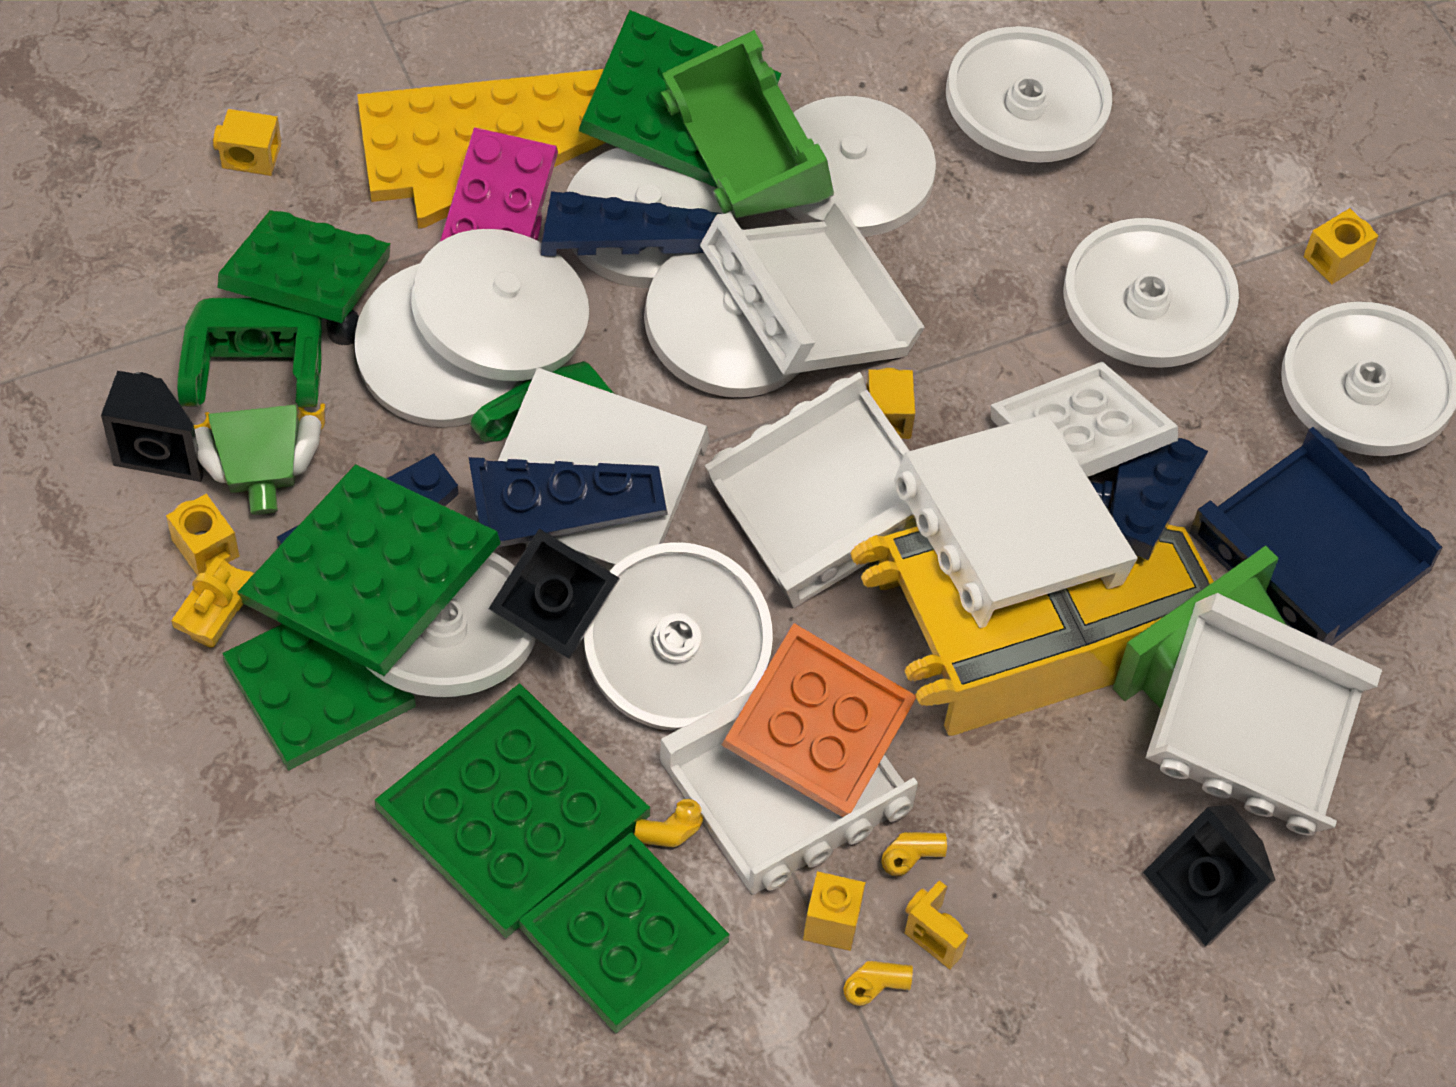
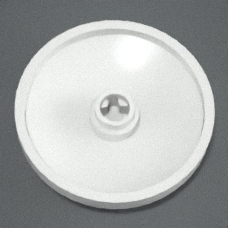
[946,26,1112,163]
[786,96,936,237]
[566,148,733,288]
[1063,218,1239,368]
[411,229,589,381]
[644,253,800,397]
[355,264,524,427]
[1281,302,1456,456]
[583,543,773,731]
[366,552,536,697]

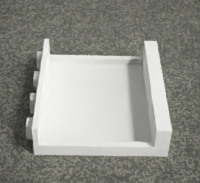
[700,202,925,375]
[475,367,710,571]
[705,372,917,608]
[894,413,1137,628]
[1146,593,1382,836]
[660,689,918,895]

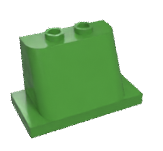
[1113,546,1286,709]

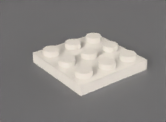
[990,362,1178,477]

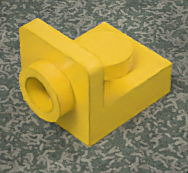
[904,880,969,969]

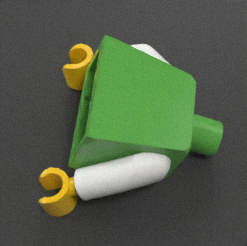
[194,403,325,515]

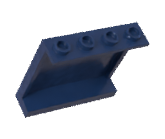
[1190,427,1443,646]

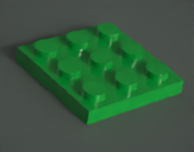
[217,210,391,323]
[222,624,416,771]
[519,832,730,1033]

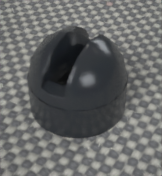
[326,309,359,345]

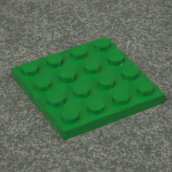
[578,10,782,188]
[237,464,501,676]
[375,683,651,938]

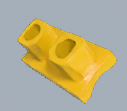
[171,556,254,648]

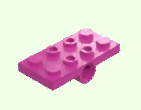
[440,127,558,242]

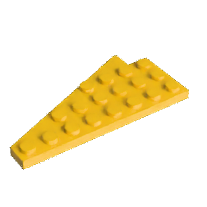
[357,69,606,229]

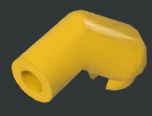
[634,799,703,848]
[881,832,947,877]
[843,961,913,1006]

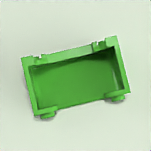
[661,30,834,218]

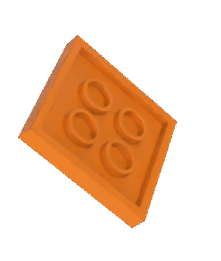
[721,623,916,817]

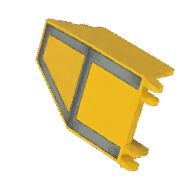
[850,525,1214,736]

